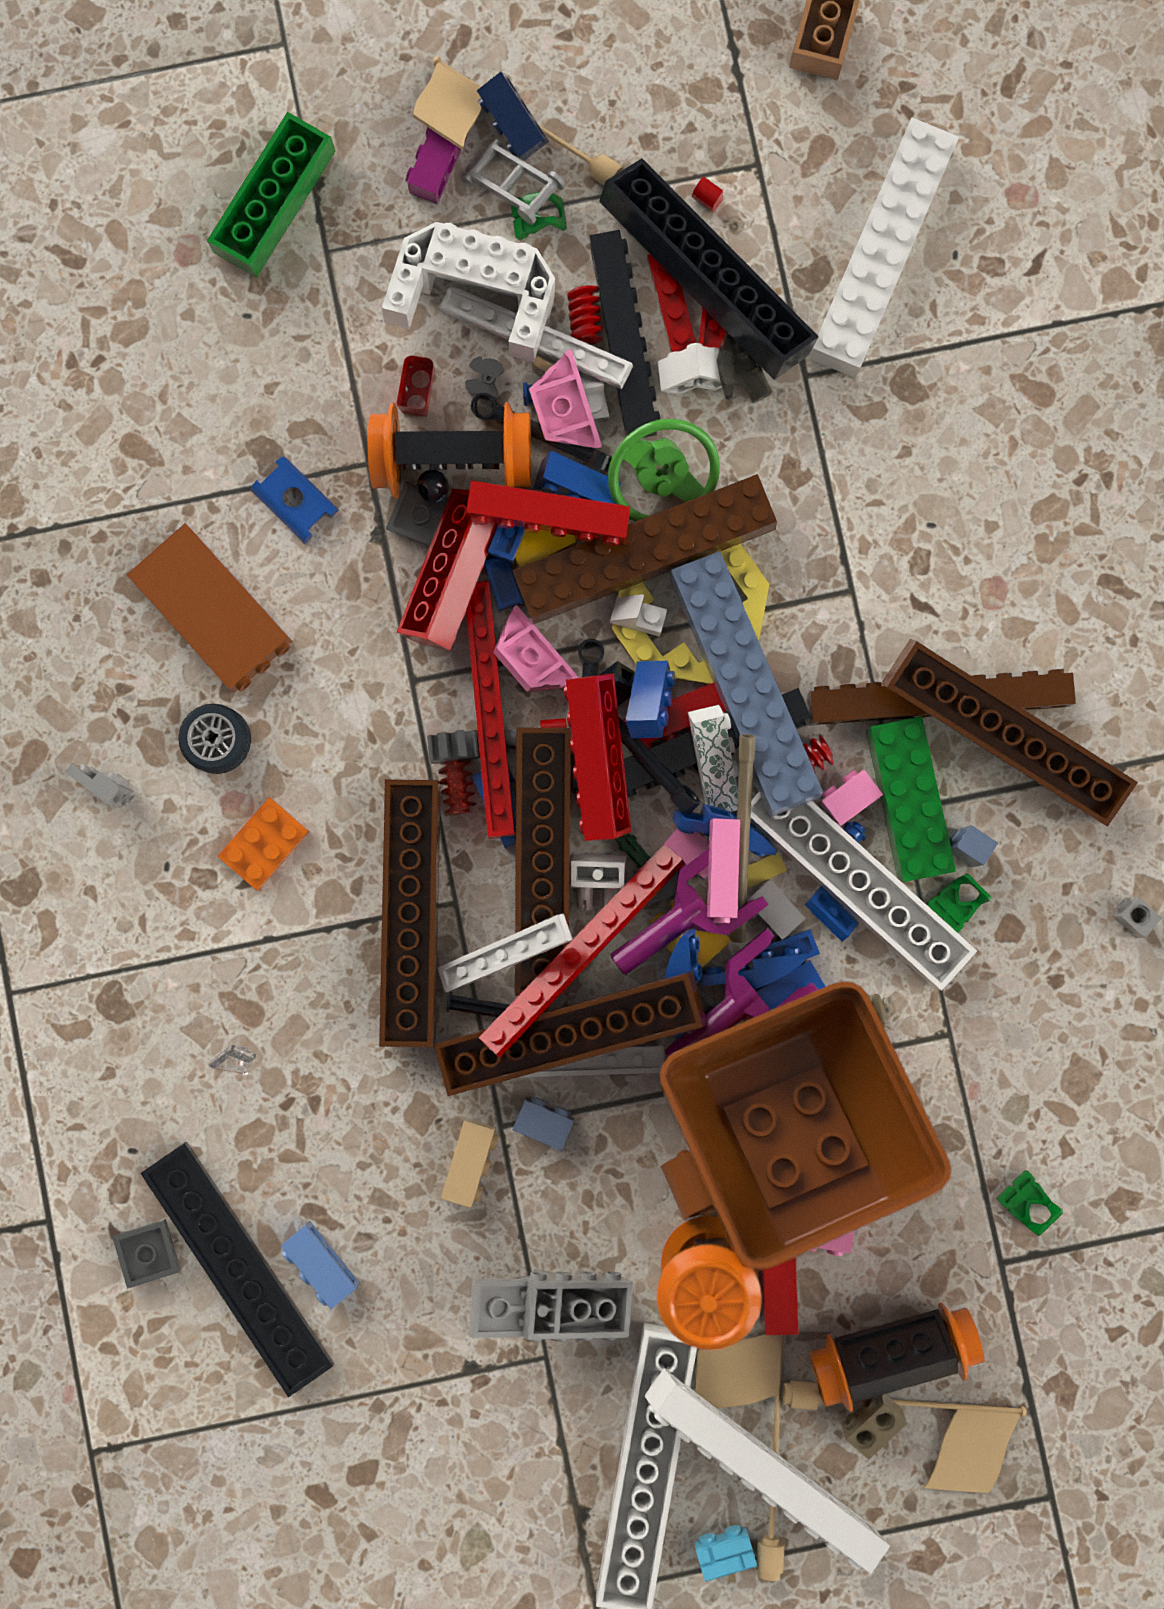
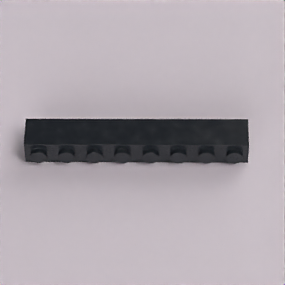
[589,230,661,438]
[624,688,811,798]

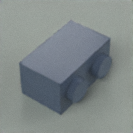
[949,825,998,867]
[512,1096,574,1151]

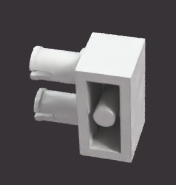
[571,854,626,911]

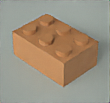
[789,0,860,80]

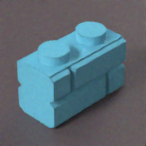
[695,1525,757,1582]

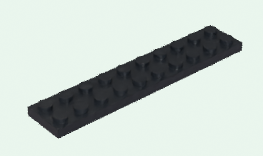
[140,1142,334,1398]

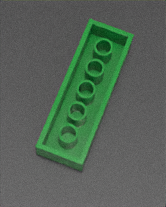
[207,112,336,278]
[865,716,956,882]

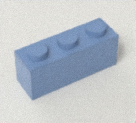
[281,1221,360,1309]

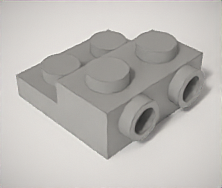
[65,763,135,808]

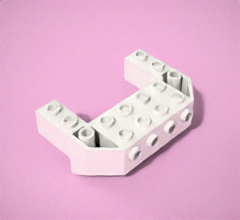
[382,222,555,362]

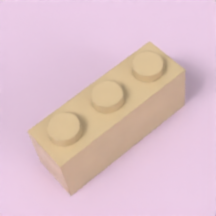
[441,1118,499,1208]

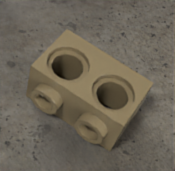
[841,1394,907,1460]

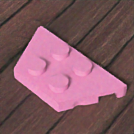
[529,349,602,449]
[493,605,579,692]

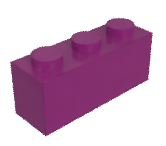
[406,127,467,205]

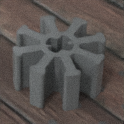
[427,730,480,764]

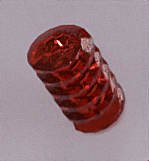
[438,760,477,816]

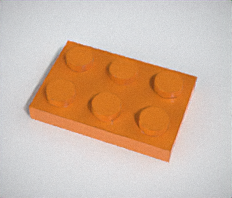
[217,797,310,891]

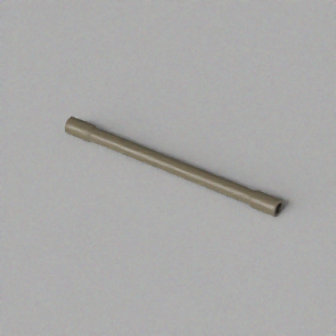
[730,734,756,943]

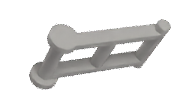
[463,139,566,225]

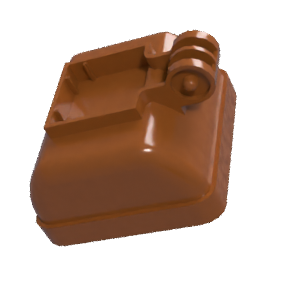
[660,982,951,1271]

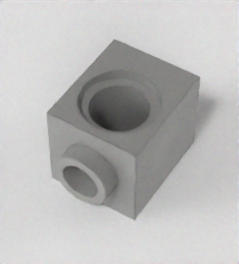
[1113,897,1162,938]

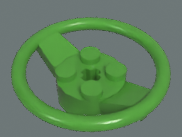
[608,419,720,522]

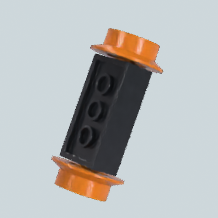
[809,1302,985,1412]

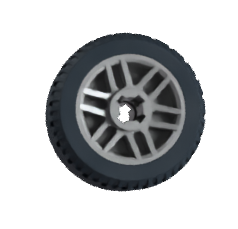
[178,704,251,774]

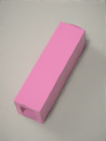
[707,819,740,923]

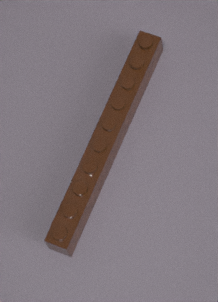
[807,669,1076,726]

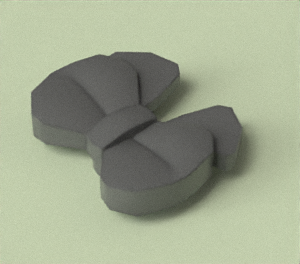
[465,356,504,400]

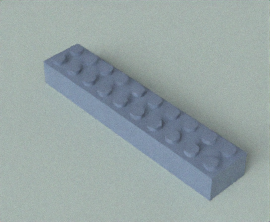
[670,551,823,817]

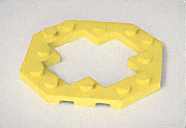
[612,544,769,685]

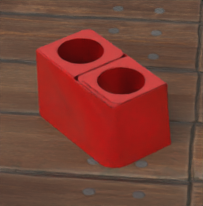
[396,355,435,417]

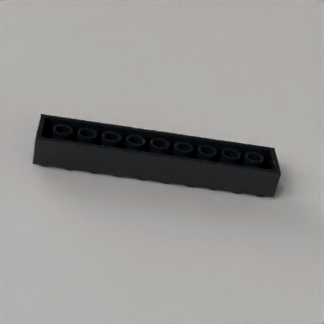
[599,158,819,380]

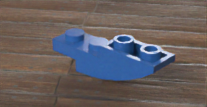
[672,804,777,856]
[665,928,702,1040]
[701,947,806,989]

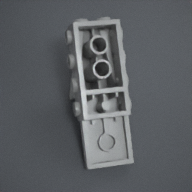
[468,1269,633,1342]

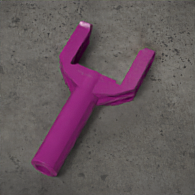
[610,849,769,976]
[664,928,818,1058]

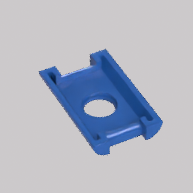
[251,456,339,544]

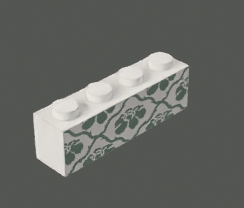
[688,705,739,812]

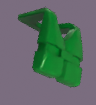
[510,191,567,240]
[926,873,991,933]
[997,1170,1064,1236]

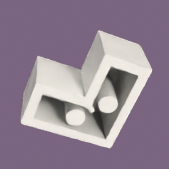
[658,343,734,395]

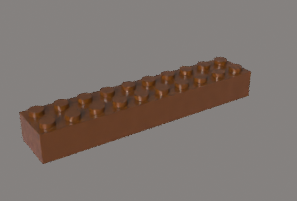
[512,474,777,624]
[881,639,1138,827]
[514,727,571,996]
[379,779,441,1047]
[433,971,708,1096]

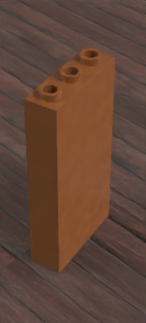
[126,523,293,693]

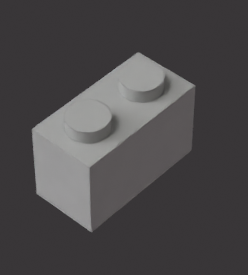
[746,879,806,940]

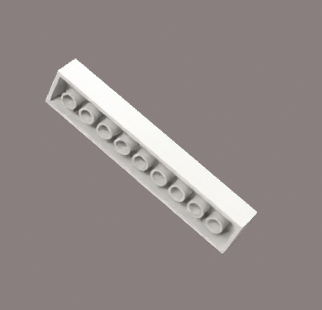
[808,118,959,378]
[750,792,977,991]
[596,1323,697,1609]
[644,1369,890,1574]

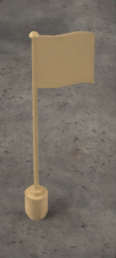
[413,56,624,186]
[695,1333,785,1581]
[782,1380,1027,1493]

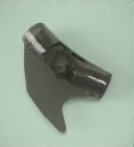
[717,332,773,404]

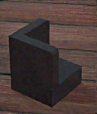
[599,661,635,706]

